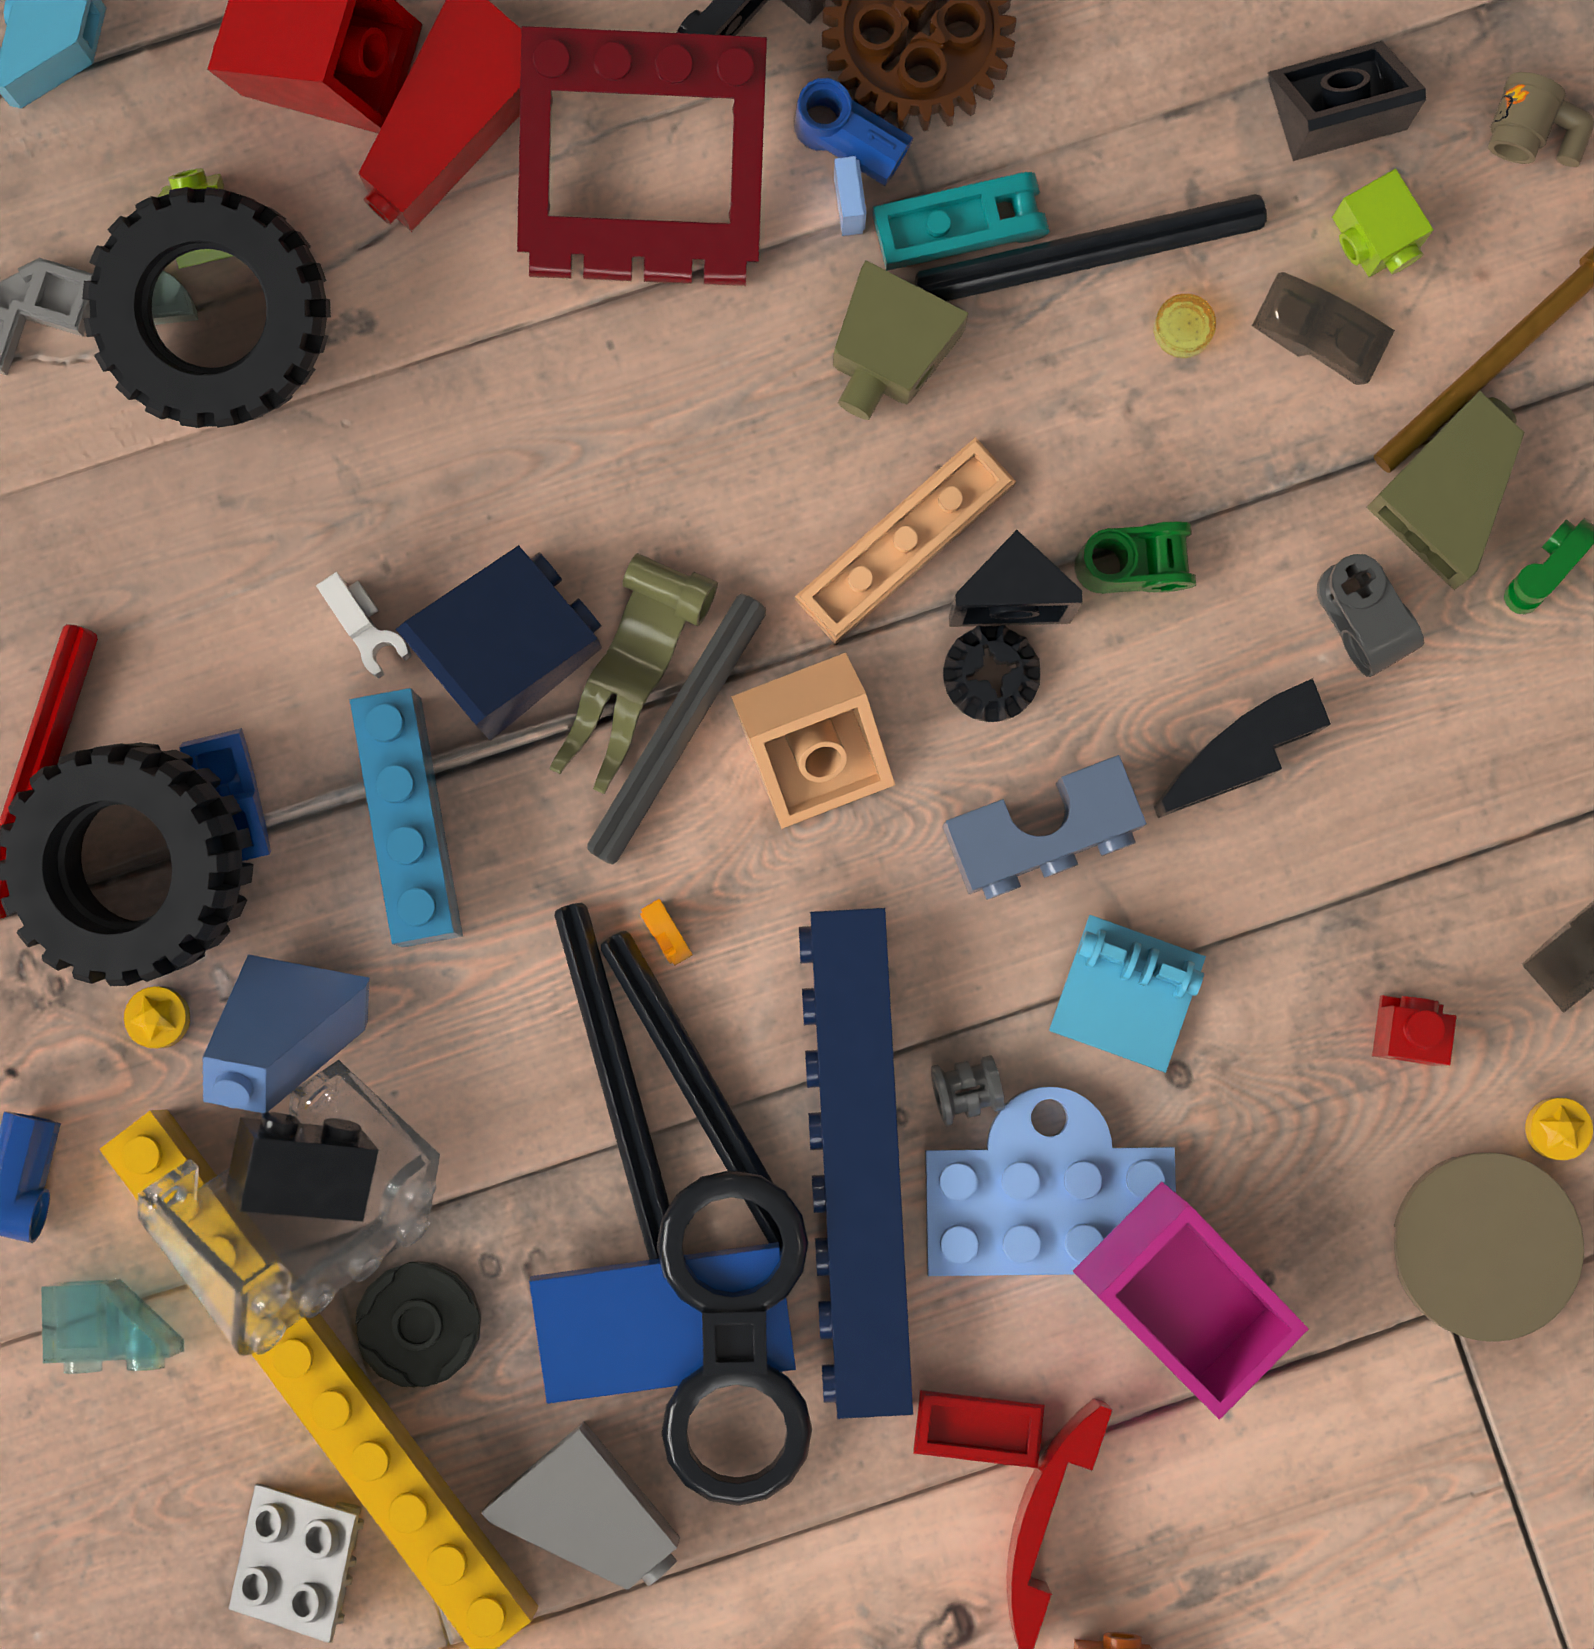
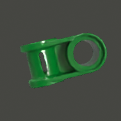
[1074,521,1196,594]

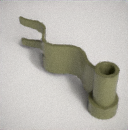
[549,553,718,794]

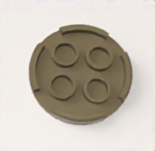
[1394,1153,1584,1342]

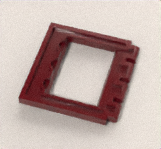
[517,26,767,286]

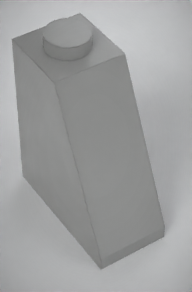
[481,1421,680,1590]

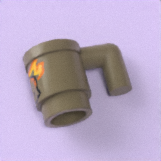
[1488,72,1594,167]

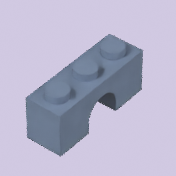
[942,755,1147,900]

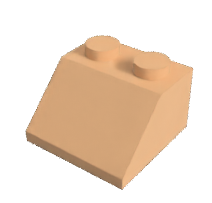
[731,652,895,829]

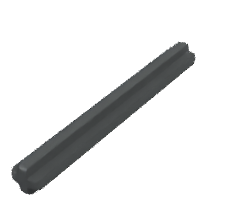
[587,594,766,864]

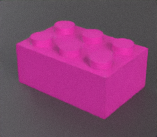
[1072,1181,1309,1420]

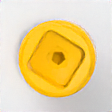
[124,987,190,1049]
[1525,1098,1593,1160]

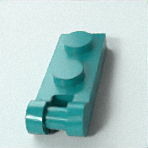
[872,172,1050,271]

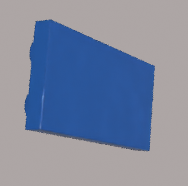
[529,1242,796,1404]

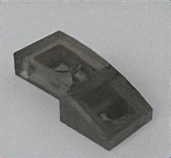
[1252,272,1395,385]
[1522,901,1594,1013]

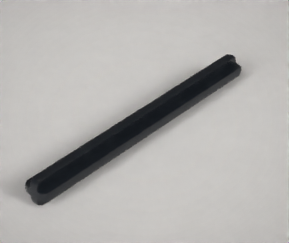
[915,194,1267,302]
[554,903,670,1260]
[601,931,783,1253]

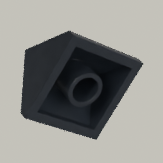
[1268,41,1426,161]
[949,530,1082,627]

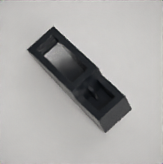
[1154,678,1331,818]

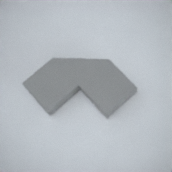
[0,258,93,375]

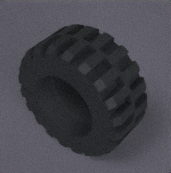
[82,187,331,428]
[0,742,254,986]

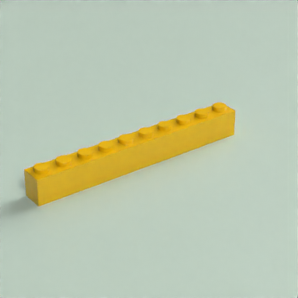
[99,1109,539,1649]

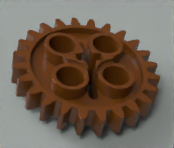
[822,0,1016,131]

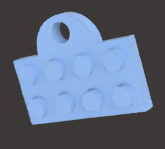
[925,1087,1176,1276]

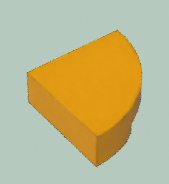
[640,898,693,966]

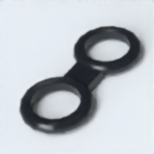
[657,1170,812,1506]

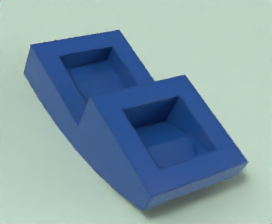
[179,728,271,861]

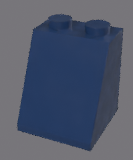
[395,545,602,741]

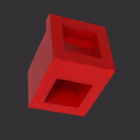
[1372,995,1457,1066]

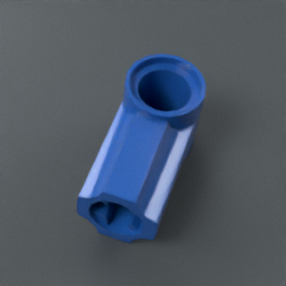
[794,78,913,186]
[0,1112,61,1244]

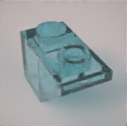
[41,1279,184,1374]

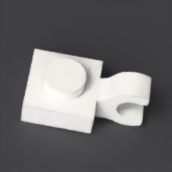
[316,572,411,678]

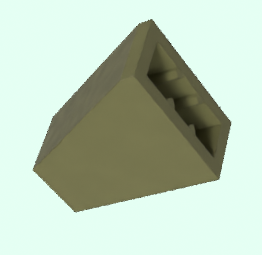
[1366,390,1525,590]

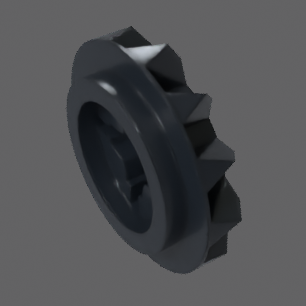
[943,625,1040,722]

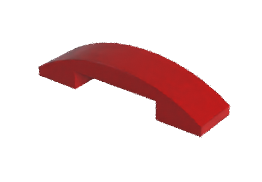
[1007,1398,1112,1649]

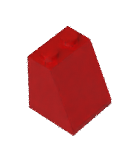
[207,0,423,133]

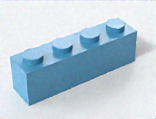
[350,688,463,948]

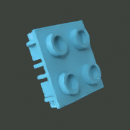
[1049,915,1206,1073]

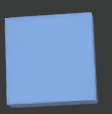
[834,156,866,236]

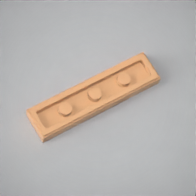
[795,437,1016,645]

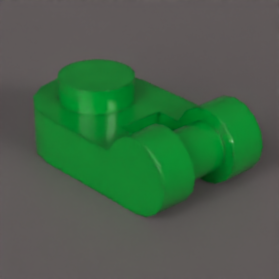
[1504,517,1594,615]

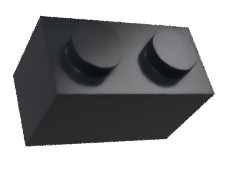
[225,1112,379,1222]

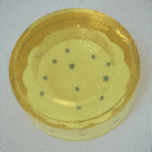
[1153,294,1216,358]

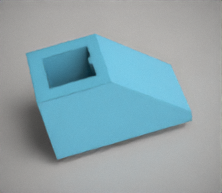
[0,0,106,109]

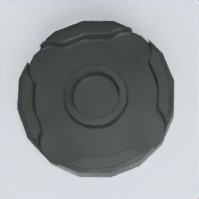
[355,1261,481,1388]

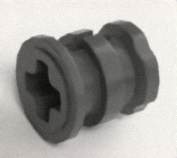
[931,1055,1005,1127]

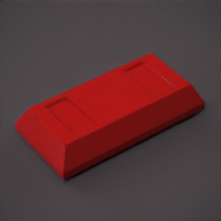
[913,1390,1045,1468]

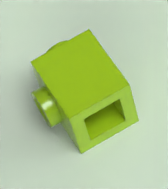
[1332,168,1434,277]

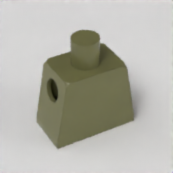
[833,260,968,420]

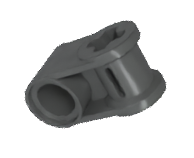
[1317,554,1424,677]

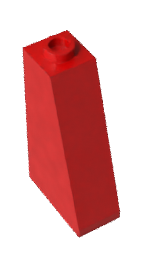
[358,0,522,232]

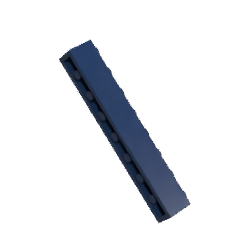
[799,908,913,1419]

